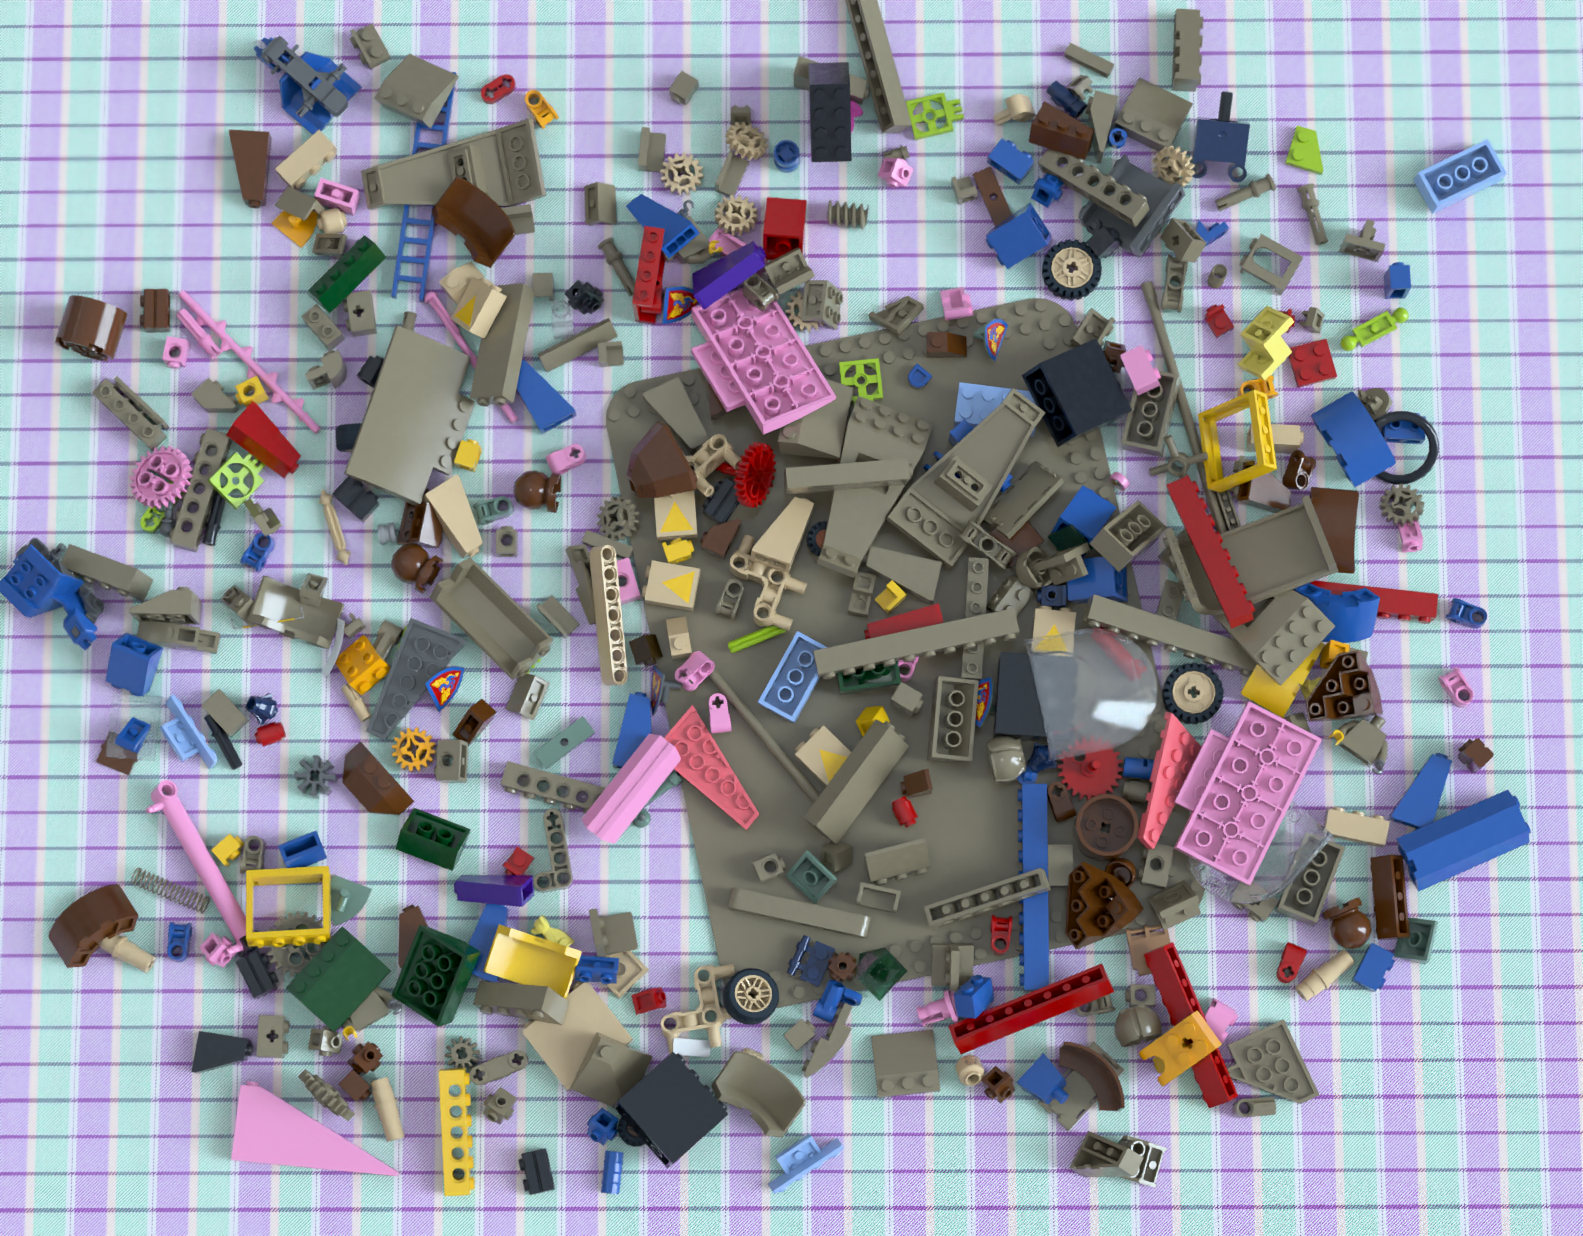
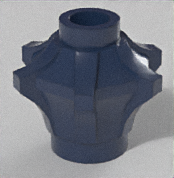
[246,693,278,725]
[1027,742,1058,773]

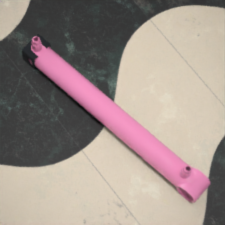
[146,780,259,957]

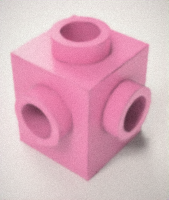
[878,158,913,188]
[199,932,236,968]

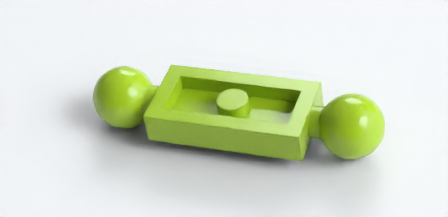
[1340,307,1409,351]

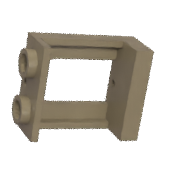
[1239,234,1303,296]

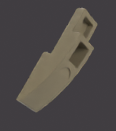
[565,544,596,625]
[137,621,221,654]
[802,1003,852,1078]

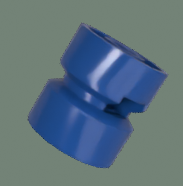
[774,140,800,173]

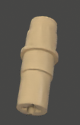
[98,935,156,973]
[1295,949,1355,1002]
[370,1077,405,1142]

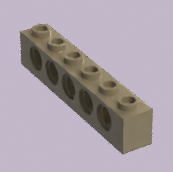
[1038,149,1150,228]
[169,428,232,552]
[961,557,989,681]
[500,761,606,814]
[924,868,1051,928]

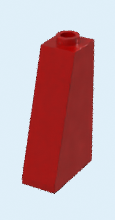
[226,401,301,478]
[864,603,944,639]

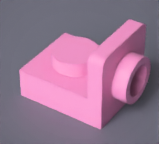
[1398,520,1423,553]

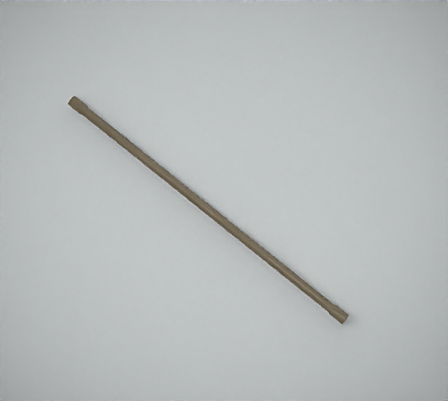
[1141,281,1227,534]

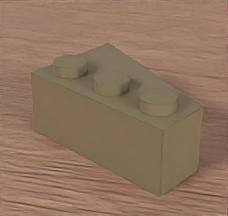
[1069,1131,1144,1177]

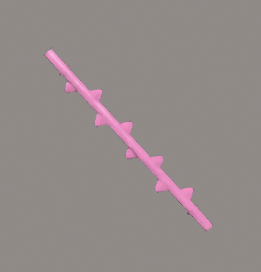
[178,290,321,434]

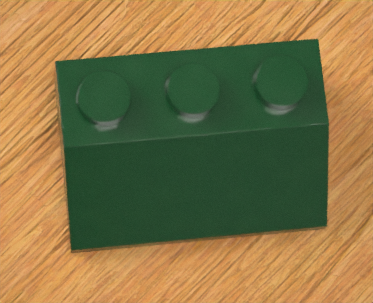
[396,808,471,871]

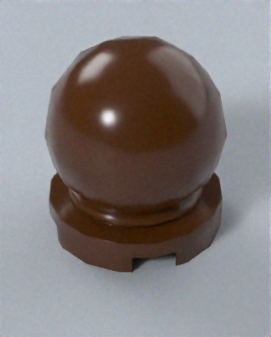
[513,470,562,513]
[391,544,443,594]
[1322,897,1371,949]

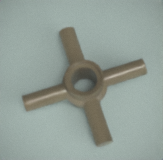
[1149,435,1208,479]

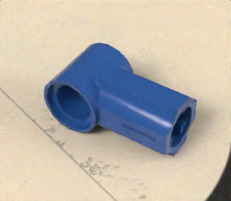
[813,979,846,1023]

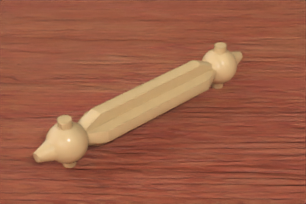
[318,490,351,566]

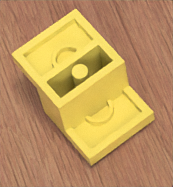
[1238,306,1294,381]

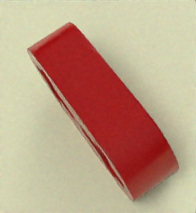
[481,74,516,104]

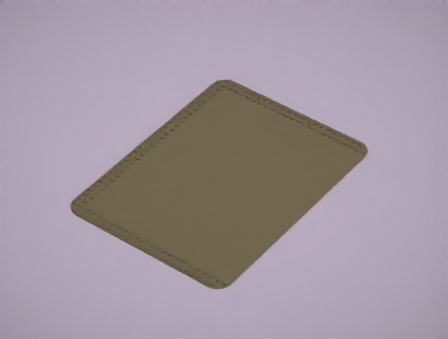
[606,298,1205,1008]

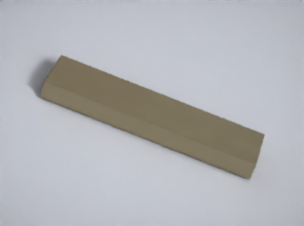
[538,318,617,372]

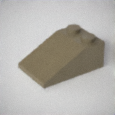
[1085,90,1118,164]

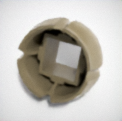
[986,736,1026,783]
[1115,1004,1162,1047]

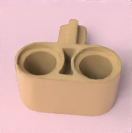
[993,94,1036,125]

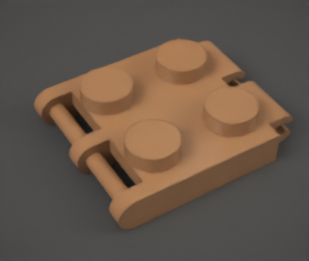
[1125,925,1170,976]

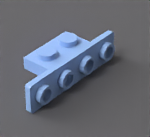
[160,695,217,769]
[768,1133,844,1194]

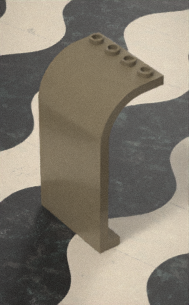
[1163,495,1339,615]

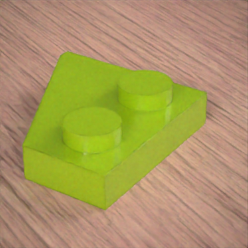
[1285,125,1323,175]

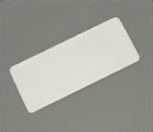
[673,1038,710,1057]

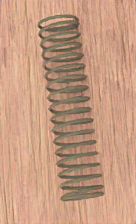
[131,867,210,914]

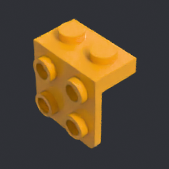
[335,635,391,696]

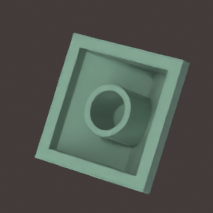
[785,850,837,904]
[1394,917,1438,964]

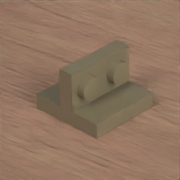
[1339,219,1385,262]
[764,247,815,295]
[1034,543,1090,585]
[1147,880,1201,930]
[931,943,974,991]

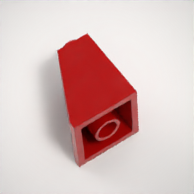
[763,197,807,260]

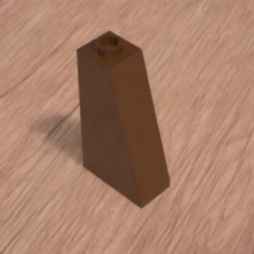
[229,129,272,208]

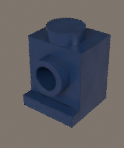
[1037,585,1066,609]

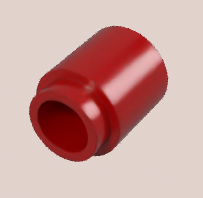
[254,722,286,747]
[891,796,918,828]

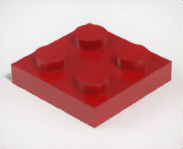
[1289,339,1337,388]

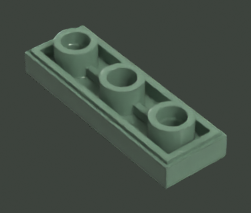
[534,716,595,769]

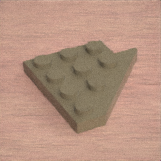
[1227,1019,1319,1104]

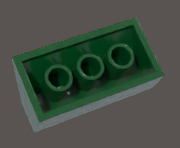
[308,235,386,313]

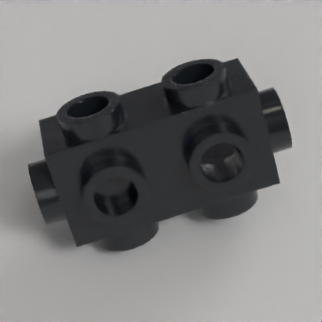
[564,280,604,315]

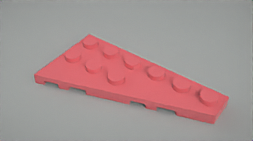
[664,705,760,831]
[1137,712,1201,850]

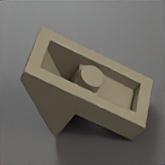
[312,234,347,259]
[299,573,328,607]

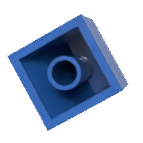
[986,202,1052,269]
[1048,485,1117,559]
[1066,557,1128,604]
[106,633,163,697]

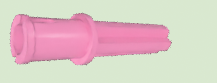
[176,309,222,359]

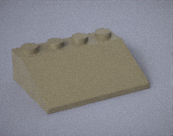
[778,378,853,459]

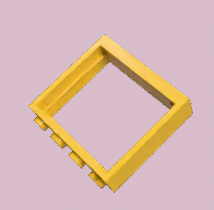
[1198,390,1277,493]
[246,866,331,948]

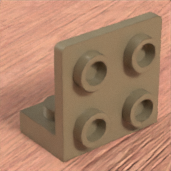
[800,280,843,330]
[589,908,638,957]

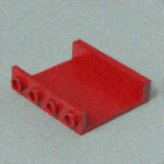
[632,226,666,325]

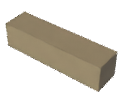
[1064,43,1114,78]
[1215,489,1241,531]
[582,530,634,559]

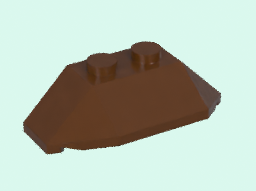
[342,742,415,815]

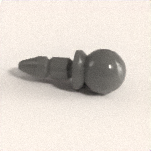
[159,501,175,537]

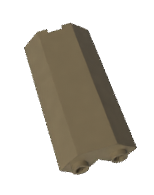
[429,558,553,680]

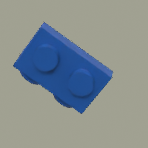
[575,955,619,984]

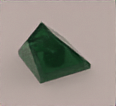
[856,947,907,1001]

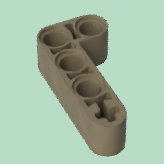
[533,808,573,893]

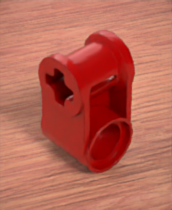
[641,275,663,314]
[990,915,1012,955]
[1276,942,1307,983]

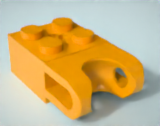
[1138,1010,1222,1087]

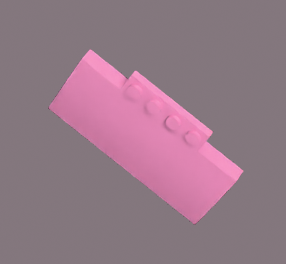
[691,288,836,435]
[1174,701,1322,886]

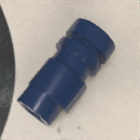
[1046,80,1087,119]

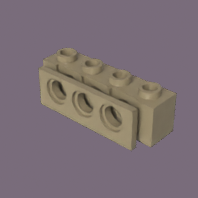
[92,376,169,451]

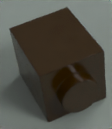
[629,634,663,667]

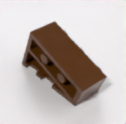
[1029,101,1094,160]

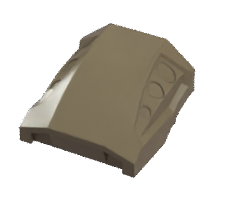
[1118,1135,1167,1188]

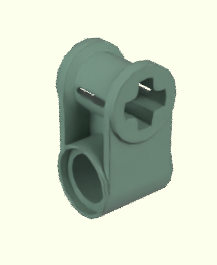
[473,496,514,525]

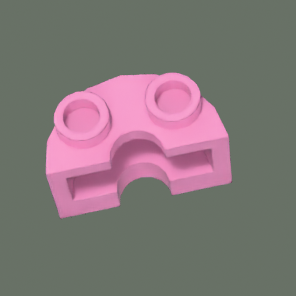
[940,287,973,321]
[1204,998,1238,1044]

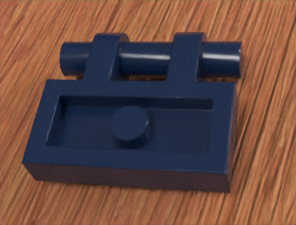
[787,935,835,987]

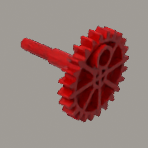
[715,442,776,508]
[1056,735,1124,801]

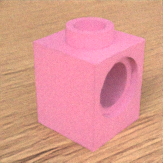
[162,336,190,369]

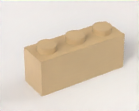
[275,130,337,190]
[1322,807,1390,848]

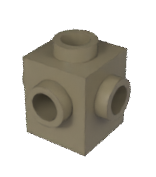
[308,1026,343,1057]
[483,1087,517,1125]

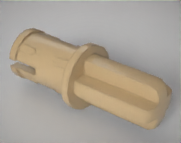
[342,684,372,722]

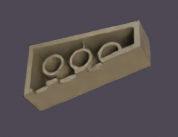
[1172,9,1203,92]
[61,544,153,602]
[473,981,569,1025]

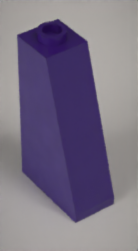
[692,241,766,309]
[454,875,534,907]

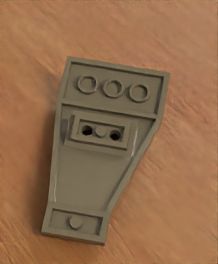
[361,119,546,210]
[886,388,1045,569]
[817,396,934,578]
[1158,528,1335,685]

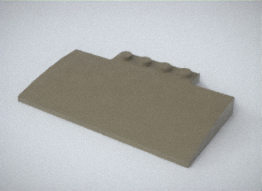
[344,325,475,505]

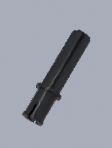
[202,486,226,546]
[204,714,242,770]

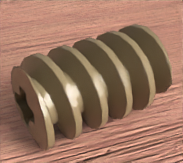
[827,200,869,230]

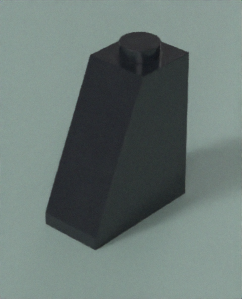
[191,1031,253,1074]

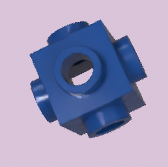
[1031,173,1064,208]
[587,1108,619,1146]

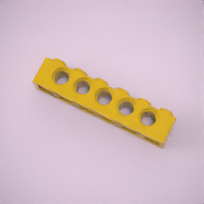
[439,1068,475,1196]

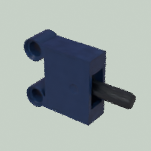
[1190,91,1250,182]

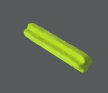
[728,625,786,653]

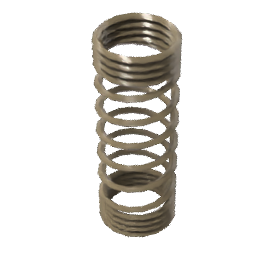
[1208,264,1228,289]

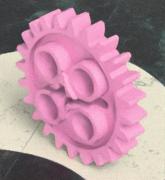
[129,446,193,509]

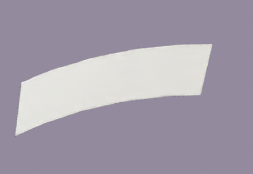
[321,618,345,677]

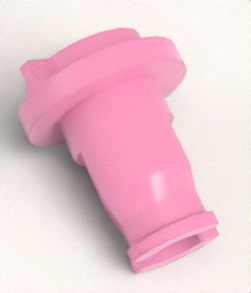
[917,989,960,1027]

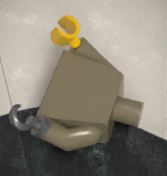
[661,200,723,264]
[1328,715,1388,775]
[343,986,402,1041]

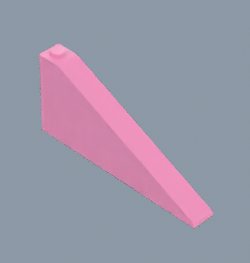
[231,1081,400,1176]

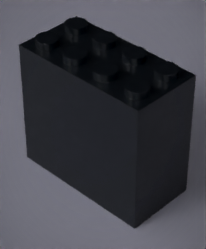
[809,62,852,162]
[1022,339,1132,447]
[993,652,1078,744]
[612,1052,728,1169]

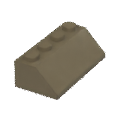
[927,676,979,762]

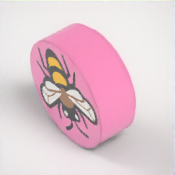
[1109,472,1129,491]

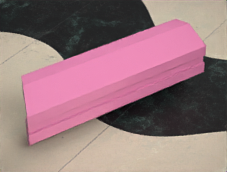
[582,734,681,844]

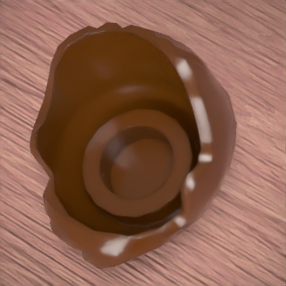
[1105,858,1136,888]

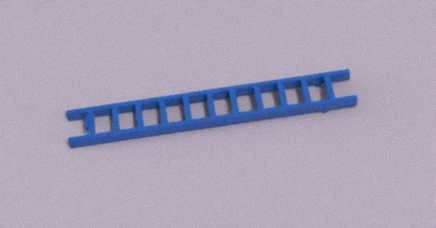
[391,72,457,302]

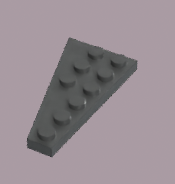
[366,618,468,739]

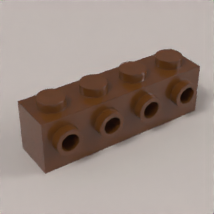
[1370,855,1410,940]

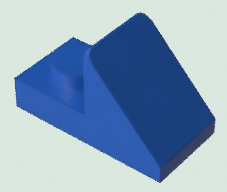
[1196,220,1229,248]
[115,717,151,753]

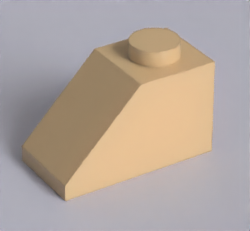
[666,616,692,660]

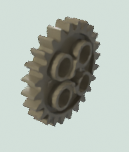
[265,911,327,977]
[298,1069,355,1121]

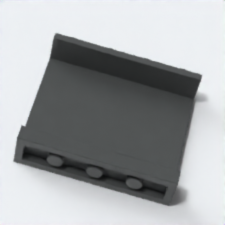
[1078,154,1185,257]

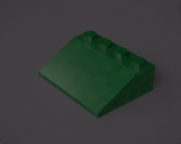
[392,924,480,1027]
[286,926,391,1033]

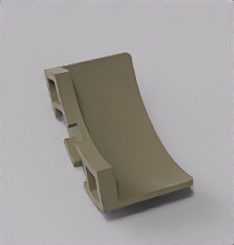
[247,576,344,649]
[711,1051,806,1138]

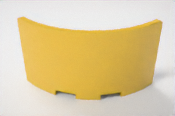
[1241,642,1325,718]
[484,924,582,998]

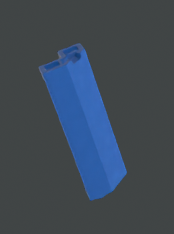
[1396,790,1531,892]

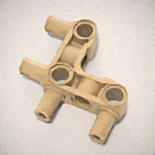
[668,434,742,498]
[729,535,807,631]
[661,964,735,1055]

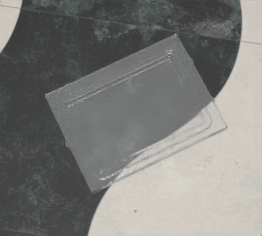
[106,693,162,761]

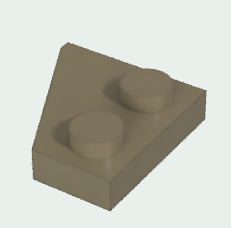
[868,296,924,335]

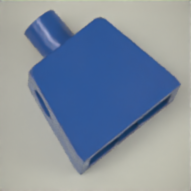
[1017,1053,1069,1104]

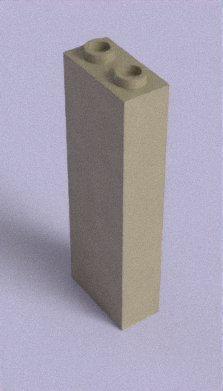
[470,283,535,407]
[784,458,913,494]
[803,719,909,845]

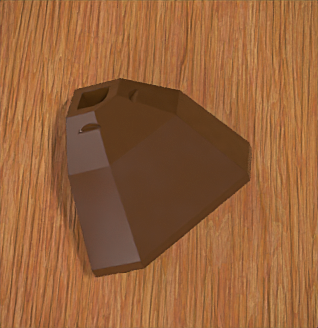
[626,421,697,498]
[1306,650,1383,722]
[1065,862,1144,949]

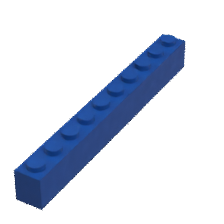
[1017,784,1049,991]

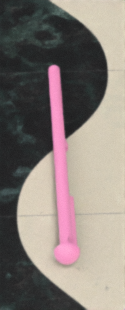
[424,291,518,423]

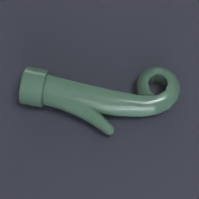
[633,770,683,828]

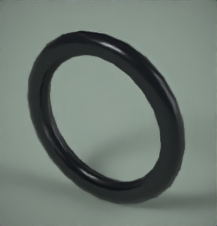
[1375,411,1439,485]

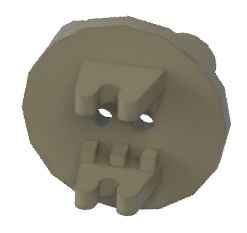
[1358,388,1393,422]

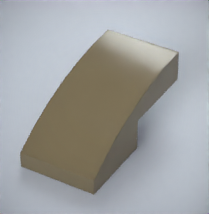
[848,571,876,618]

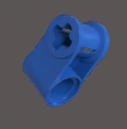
[240,532,275,573]
[1446,598,1487,629]
[167,922,192,963]

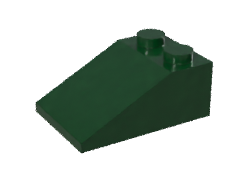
[837,661,901,695]

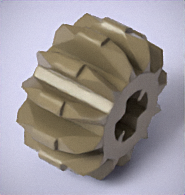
[445,1036,480,1069]

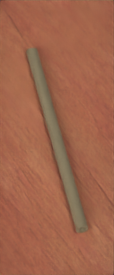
[708,668,820,803]

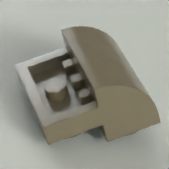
[305,350,347,390]

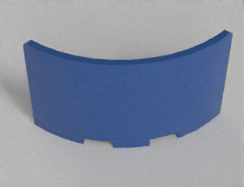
[1311,392,1396,488]
[1293,583,1380,643]

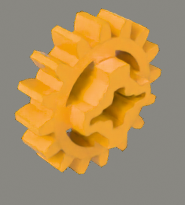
[392,727,436,772]

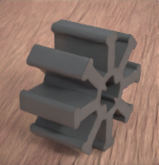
[294,755,338,799]

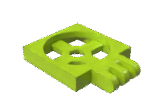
[906,92,964,140]
[839,358,883,406]
[207,452,265,509]

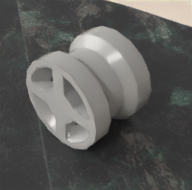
[377,522,397,545]

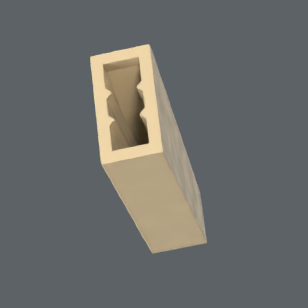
[422,474,483,559]
[750,497,814,573]

